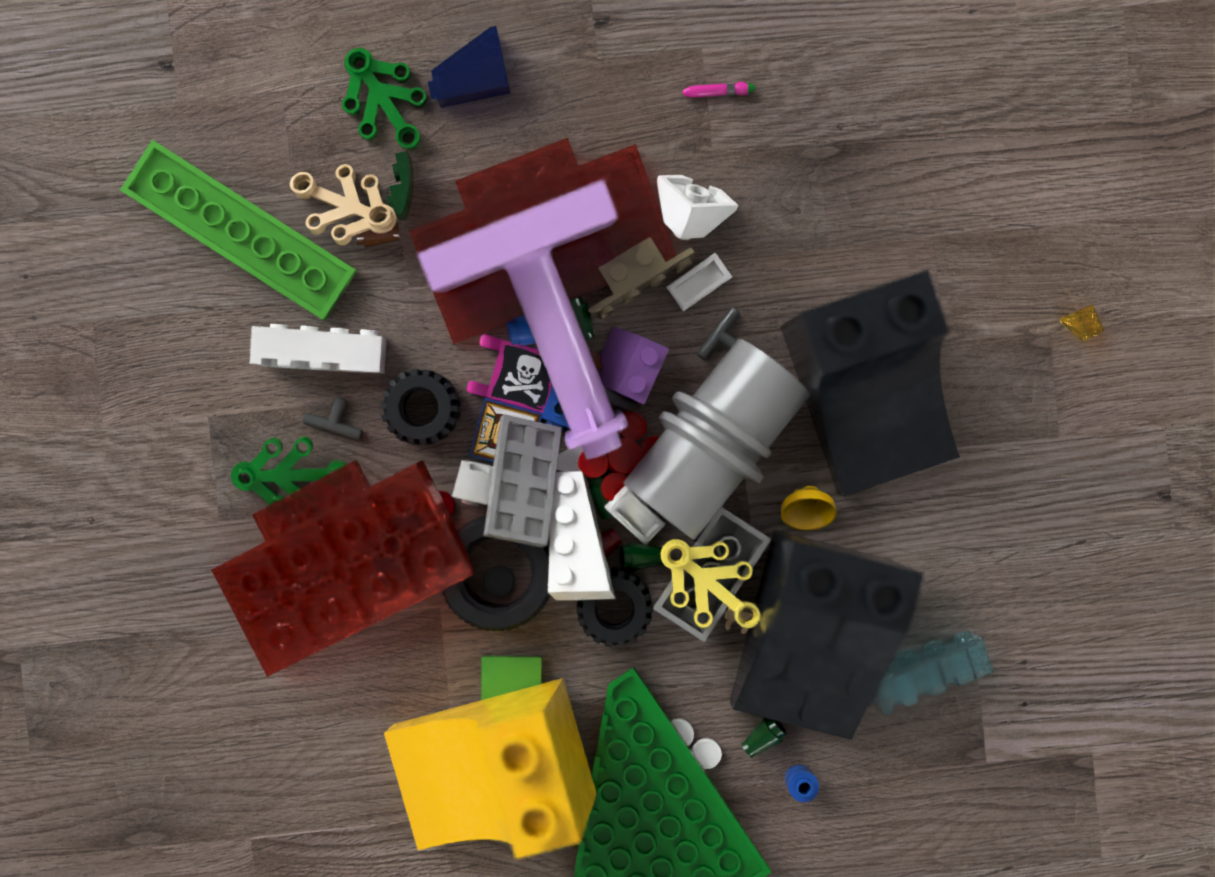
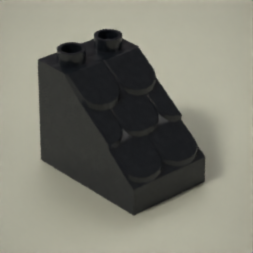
[730,530,924,740]

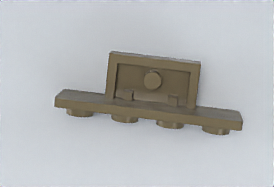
[588,237,695,319]

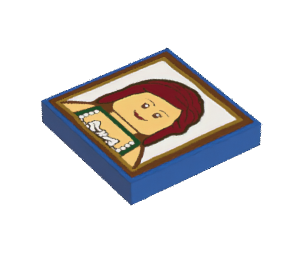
[469,398,543,462]

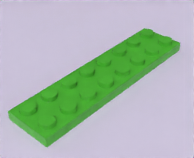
[120,140,357,321]

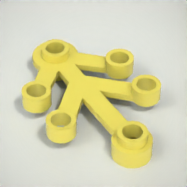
[661,539,760,628]

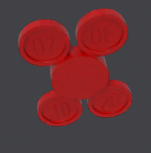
[578,412,659,502]

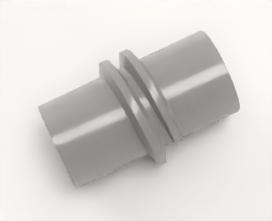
[623,339,811,540]

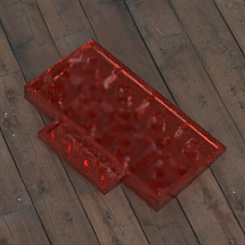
[409,138,676,344]
[211,460,475,677]

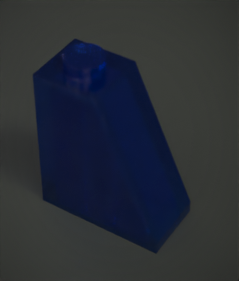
[428,26,511,108]

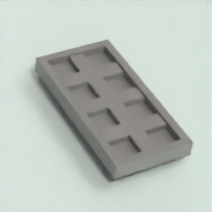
[484,414,562,548]

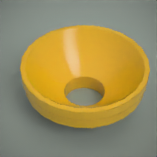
[781,486,837,531]

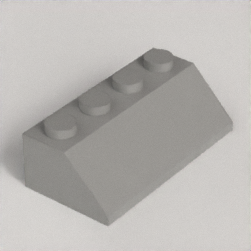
[653,507,771,642]

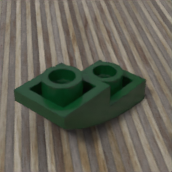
[387,151,414,221]

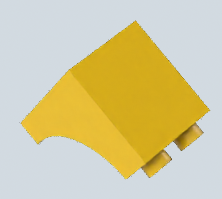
[384,678,597,859]

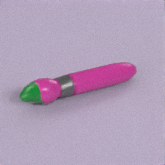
[682,81,756,98]

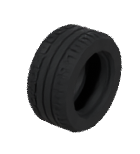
[438,515,550,632]

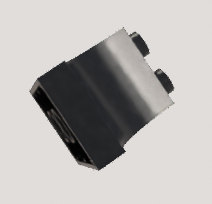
[780,269,960,497]

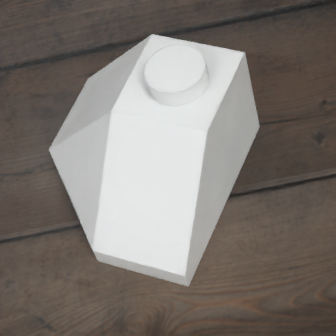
[657,175,738,240]

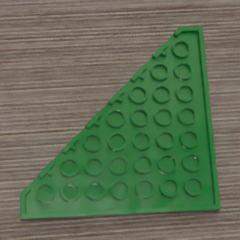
[574,666,772,877]

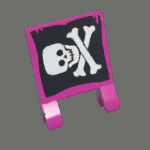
[466,334,552,413]

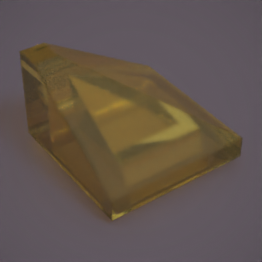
[1059,304,1104,341]

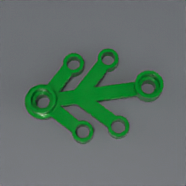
[342,48,427,151]
[231,436,350,515]

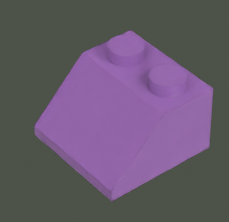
[599,326,669,405]

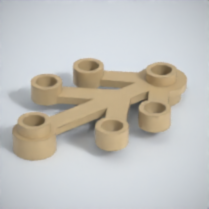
[290,164,397,245]

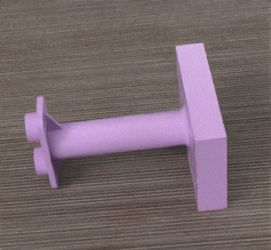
[417,180,628,459]

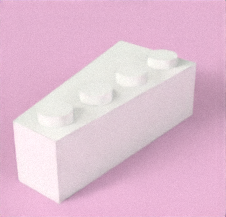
[250,324,387,374]
[548,471,616,600]

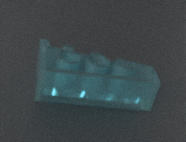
[872,631,994,716]

